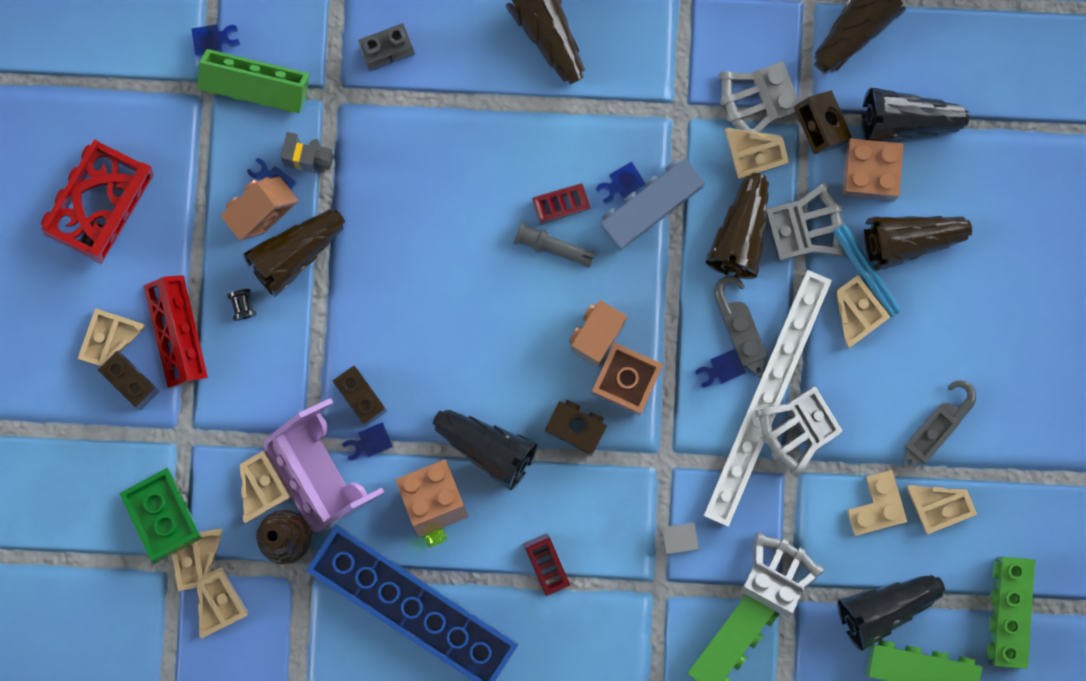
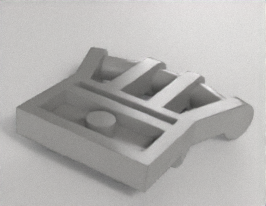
[719,61,800,133]
[766,183,846,261]
[755,386,843,477]
[741,532,825,618]

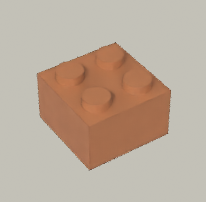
[842,138,904,201]
[220,176,299,241]
[569,299,627,367]
[591,342,664,416]
[395,459,469,537]

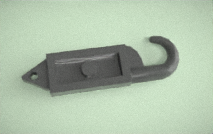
[714,276,768,378]
[903,380,976,468]

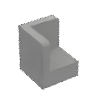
[662,522,699,554]

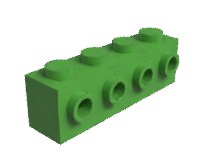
[197,49,310,113]
[986,557,1035,669]
[687,595,780,681]
[865,640,983,681]

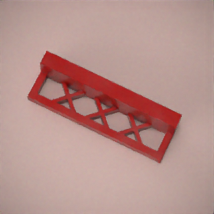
[143,275,208,388]

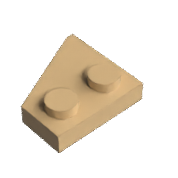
[724,128,789,179]
[836,275,890,349]
[77,308,146,366]
[240,451,291,524]
[906,485,977,535]
[172,528,223,591]
[197,567,248,639]

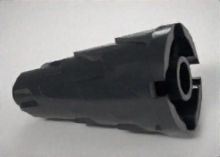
[862,88,969,141]
[432,409,538,491]
[837,575,945,651]

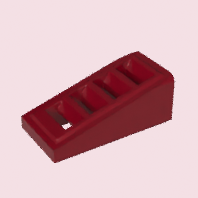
[532,183,591,225]
[523,533,570,596]

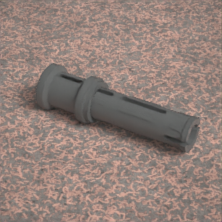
[513,221,595,268]

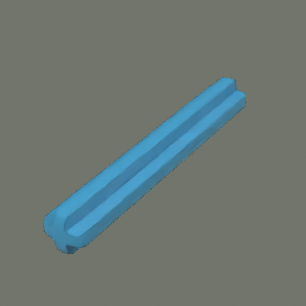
[833,224,901,317]

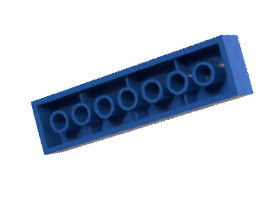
[306,525,519,681]

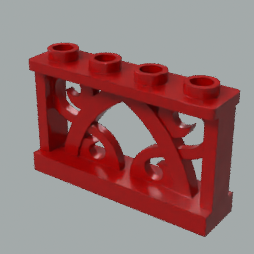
[41,139,154,265]

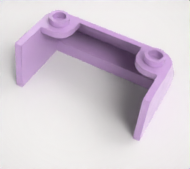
[264,398,384,532]

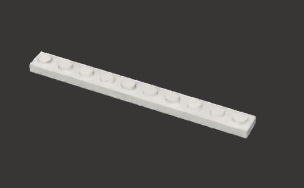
[703,270,832,527]

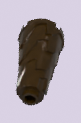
[506,0,585,85]
[814,0,906,74]
[705,173,769,279]
[243,209,345,297]
[864,216,972,271]
[256,510,312,564]

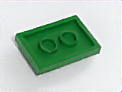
[119,468,202,564]

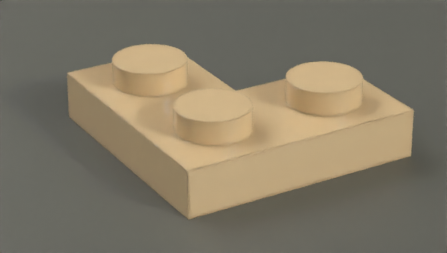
[847,470,907,536]

